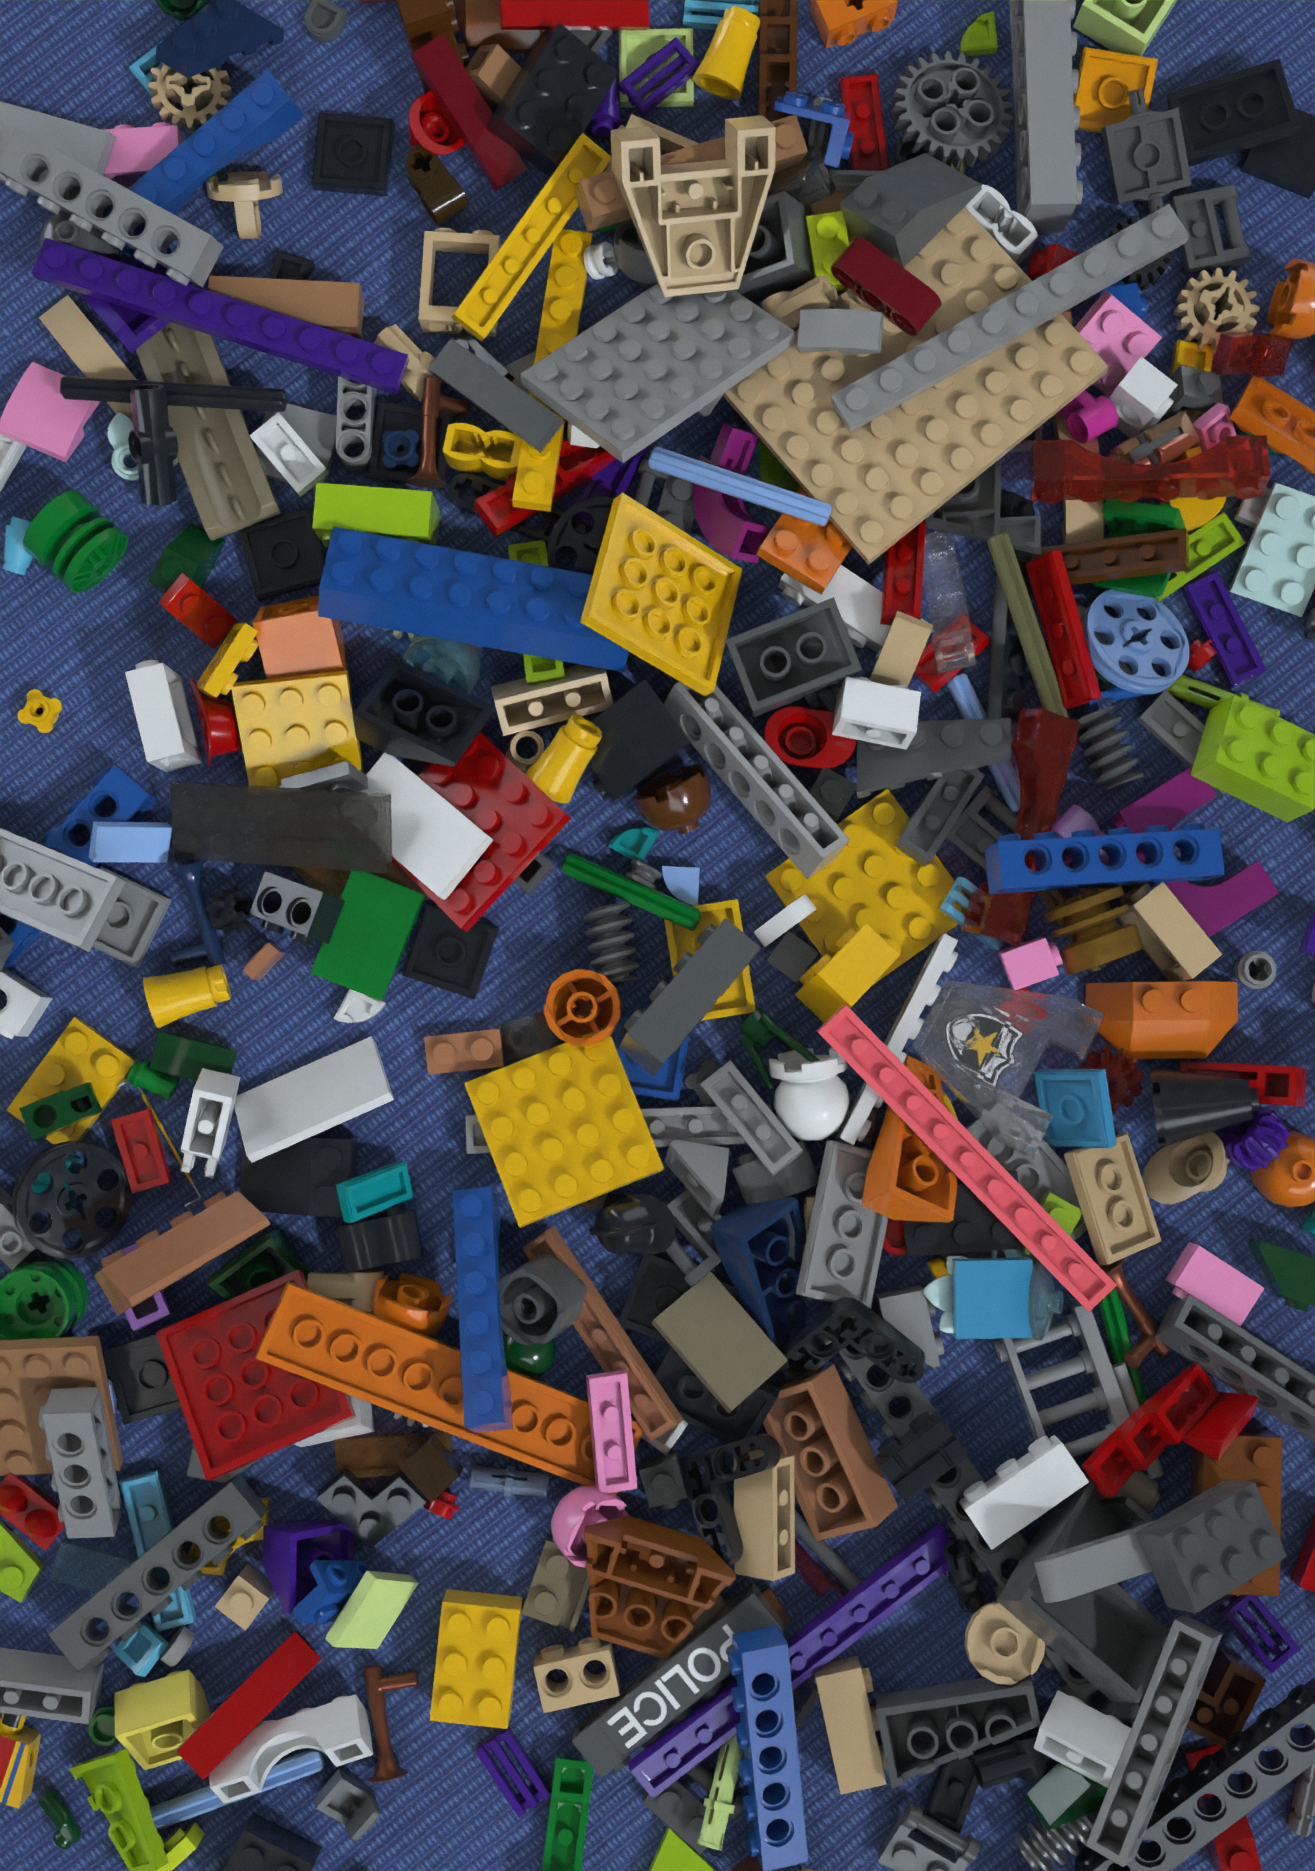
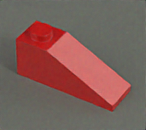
[1180,1061,1306,1107]
[1183,1744,1262,1871]

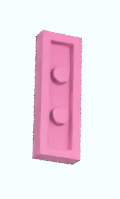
[586,1370,637,1494]

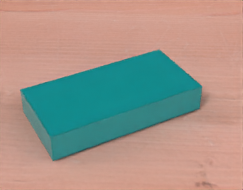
[336,1161,414,1223]

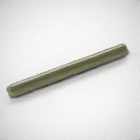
[987,532,1077,750]

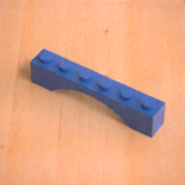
[103,69,304,260]
[452,1186,513,1433]

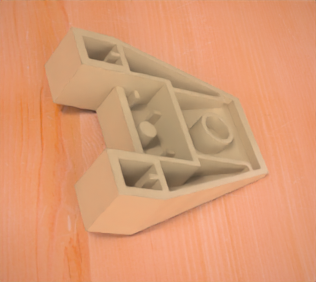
[611,115,776,297]

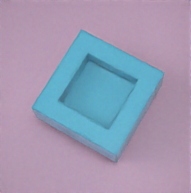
[113,1619,169,1677]

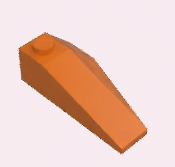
[862,1056,958,1223]

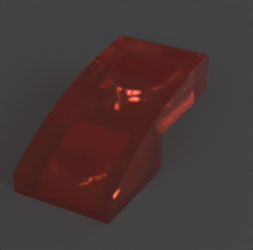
[1211,332,1293,377]

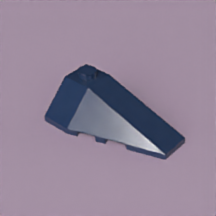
[710,1197,806,1352]

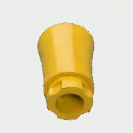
[693,6,760,100]
[525,715,602,804]
[143,964,231,1029]

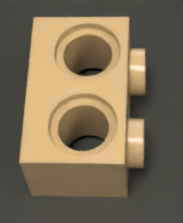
[533,1636,621,1713]

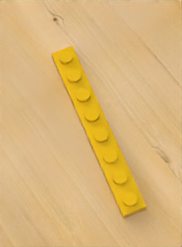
[512,229,593,512]

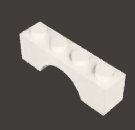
[209,1694,373,1804]

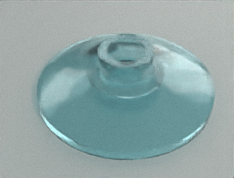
[1028,1262,1064,1341]

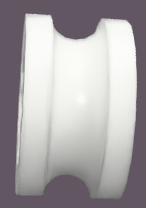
[584,241,619,280]

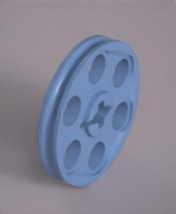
[1081,589,1190,694]

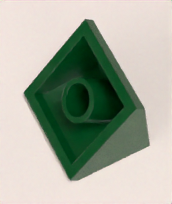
[206,1228,311,1301]

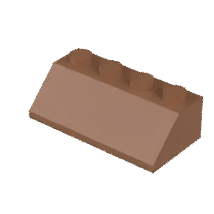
[94,1191,270,1316]
[763,1364,898,1541]

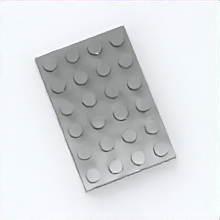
[520,284,795,463]

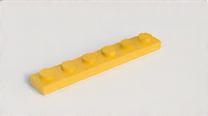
[451,133,612,342]

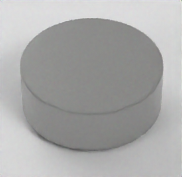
[159,1625,195,1667]

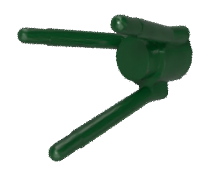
[739,1008,821,1090]

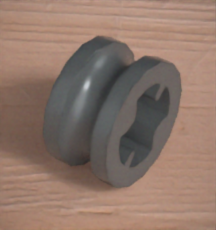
[624,859,662,890]

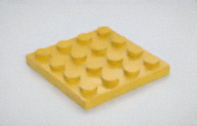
[580,492,743,696]
[764,788,972,986]
[464,1027,664,1228]

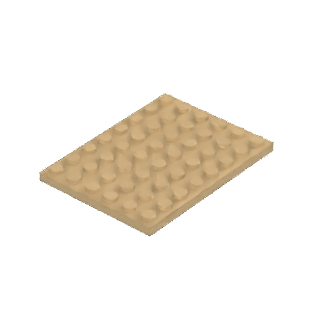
[723,207,1109,565]

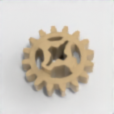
[148,62,232,134]
[1174,268,1260,354]

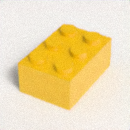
[429,1589,523,1729]

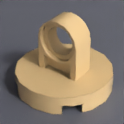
[206,171,283,239]
[964,1601,1045,1685]

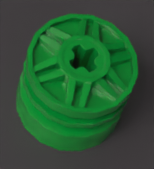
[23,490,128,594]
[0,1256,89,1340]

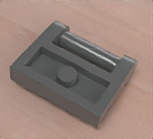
[1170,185,1252,274]
[634,460,696,535]
[945,785,1043,874]
[665,1189,722,1287]
[642,1763,743,1855]
[878,1802,981,1871]

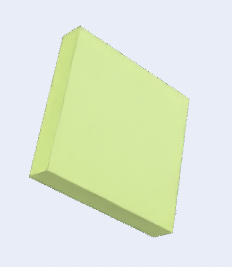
[619,28,694,108]
[325,1571,419,1649]

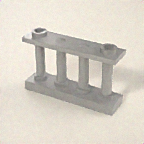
[993,1300,1129,1458]

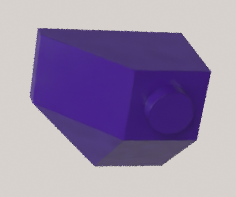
[263,1519,354,1614]

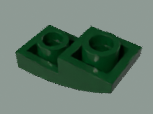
[149,1030,237,1081]

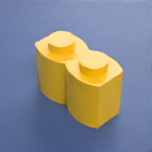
[443,423,522,481]

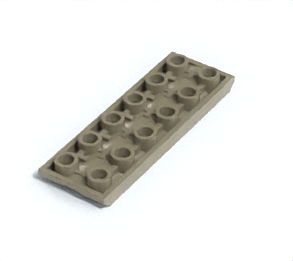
[136,322,281,541]

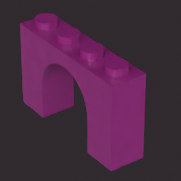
[1111,766,1279,937]

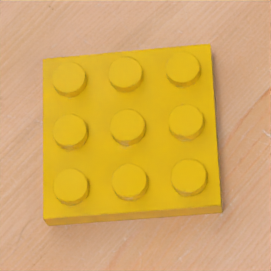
[231,670,365,796]

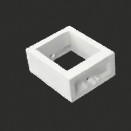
[125,660,202,772]

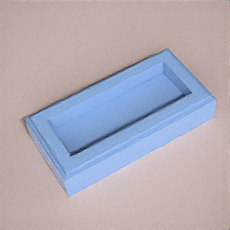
[89,821,172,863]

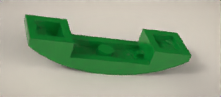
[542,1756,594,1871]

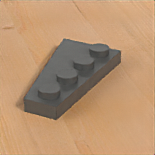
[857,718,1011,799]

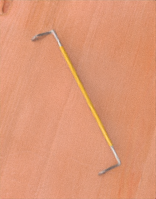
[117,1081,201,1207]

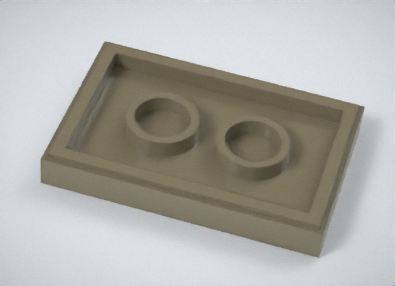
[652,1271,788,1413]

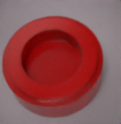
[883,1218,905,1256]

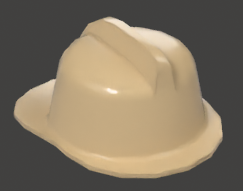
[1143,1132,1230,1204]

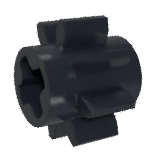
[205,886,253,936]

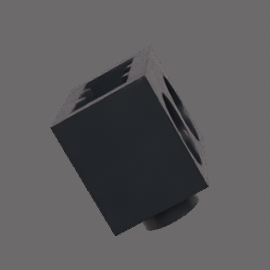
[249,871,345,946]

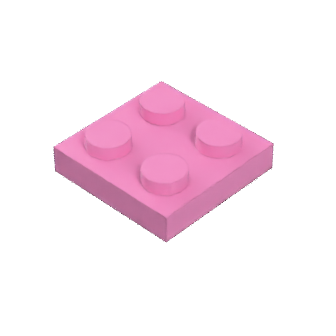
[1074,290,1162,397]

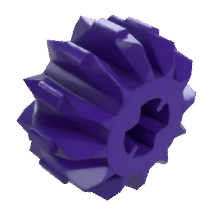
[1221,1107,1290,1172]

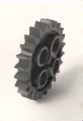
[891,51,1013,169]

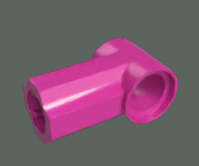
[1058,390,1118,444]

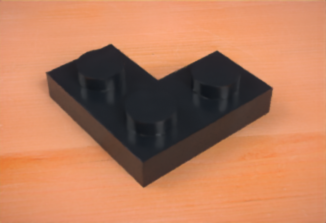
[316,1467,427,1549]

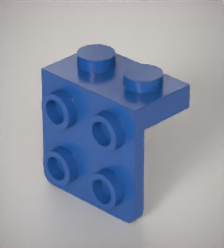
[774,91,854,167]

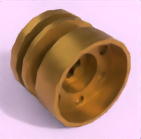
[1044,886,1145,975]

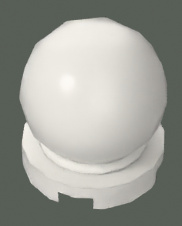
[769,1048,851,1141]

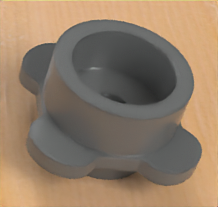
[685,1060,717,1106]

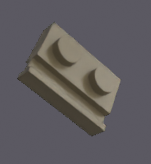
[521,1536,589,1632]

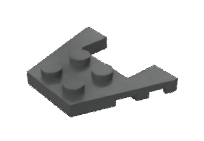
[925,425,1042,554]

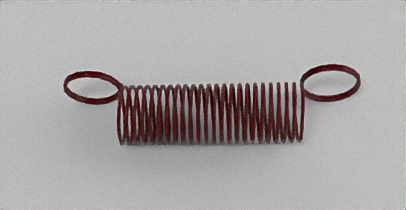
[795,1533,845,1597]

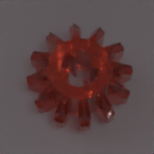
[1078,1045,1144,1113]

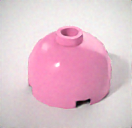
[551,1485,629,1568]

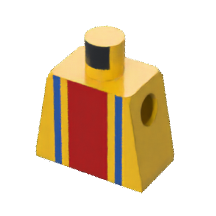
[0,1713,41,1809]

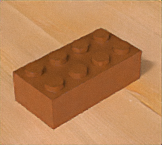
[1191,1428,1282,1596]

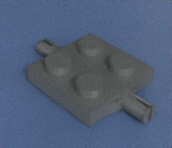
[1101,88,1192,214]

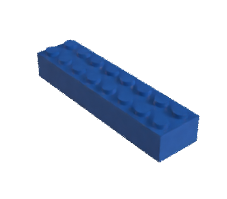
[318,527,629,672]

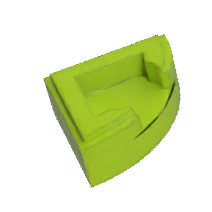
[959,11,998,56]

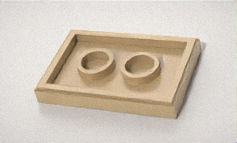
[1064,1131,1162,1266]

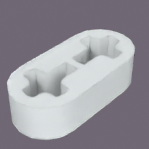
[754,894,817,947]

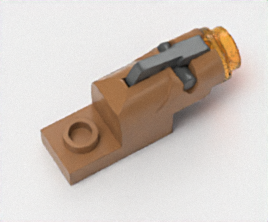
[1103,408,1206,485]

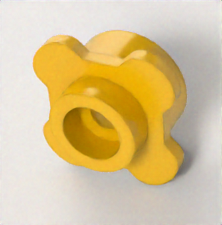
[17,689,62,733]

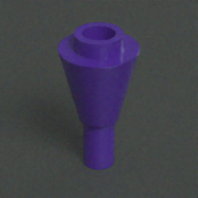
[587,68,622,138]

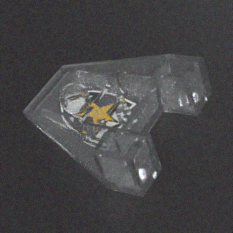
[912,980,1105,1159]

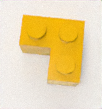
[794,923,900,1023]

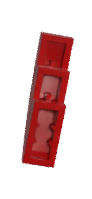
[473,439,617,536]
[1081,1363,1220,1497]

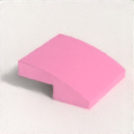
[0,362,101,462]

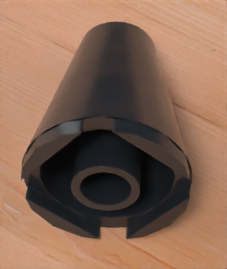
[1150,1069,1260,1146]

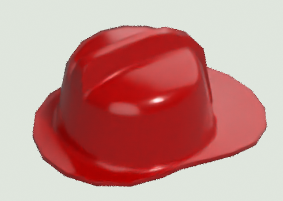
[408,91,465,156]
[189,677,242,767]
[764,707,856,769]

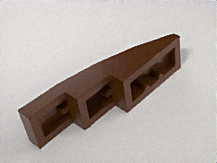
[758,0,798,122]

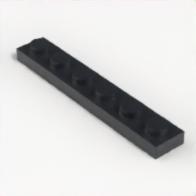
[987,492,1035,725]

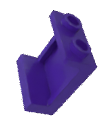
[80,247,192,354]

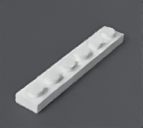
[835,934,958,1145]

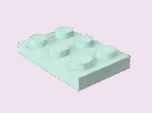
[1228,482,1315,617]

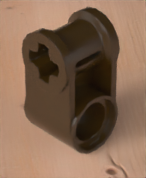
[405,145,469,226]

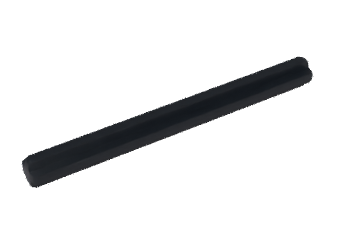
[60,376,287,412]

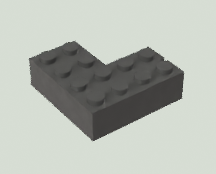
[997,1471,1170,1703]

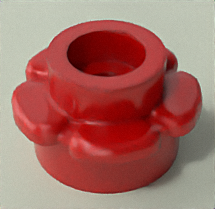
[1187,639,1218,673]
[423,1489,460,1520]

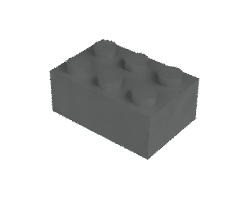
[1136,1479,1287,1613]

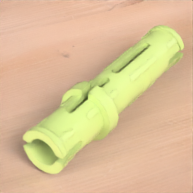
[697,1735,744,1851]

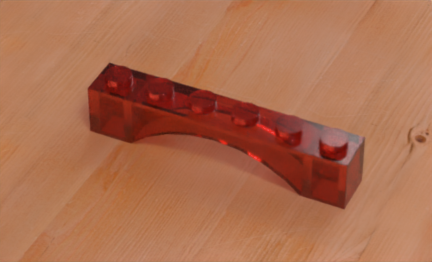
[1028,435,1271,503]
[961,709,1080,946]

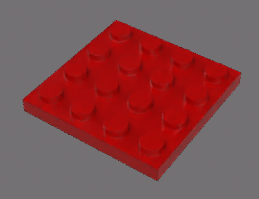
[376,731,571,932]
[156,1269,356,1480]

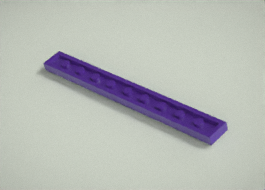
[32,238,409,395]
[628,1523,959,1799]

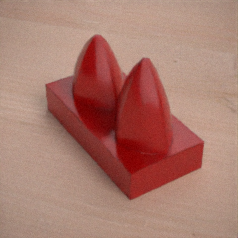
[0,1473,65,1550]

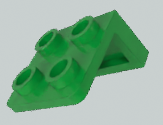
[1091,498,1186,598]

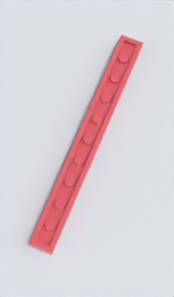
[817,1004,1117,1312]

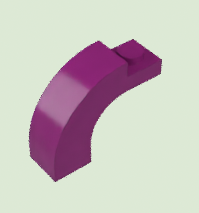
[693,423,771,564]

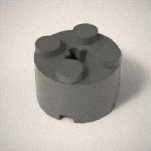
[499,1254,587,1346]

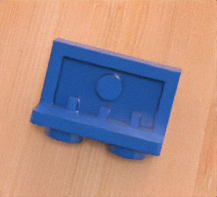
[293,1560,372,1625]

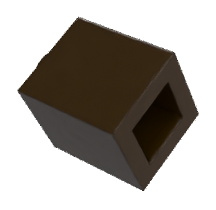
[399,1433,464,1503]

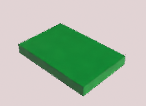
[311,867,426,1001]

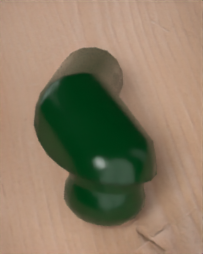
[38,1789,81,1849]

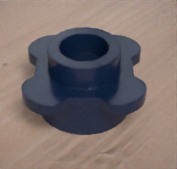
[381,429,420,469]

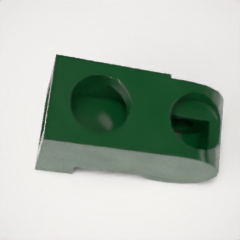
[19,1082,102,1141]

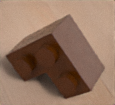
[396,0,470,94]
[1186,1648,1266,1747]

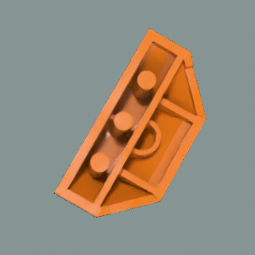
[1084,981,1238,1059]

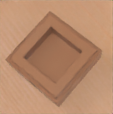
[243,943,286,981]

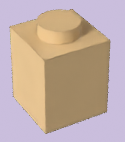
[215,1563,275,1631]

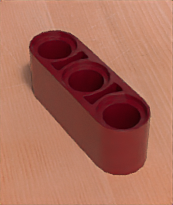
[830,236,942,336]

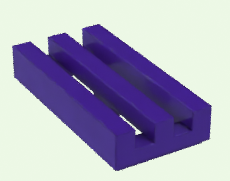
[619,37,700,117]
[1218,1595,1301,1674]
[476,1726,552,1818]

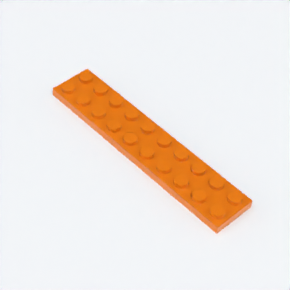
[255,1281,643,1494]

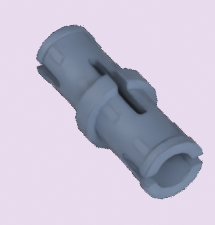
[470,1464,549,1499]

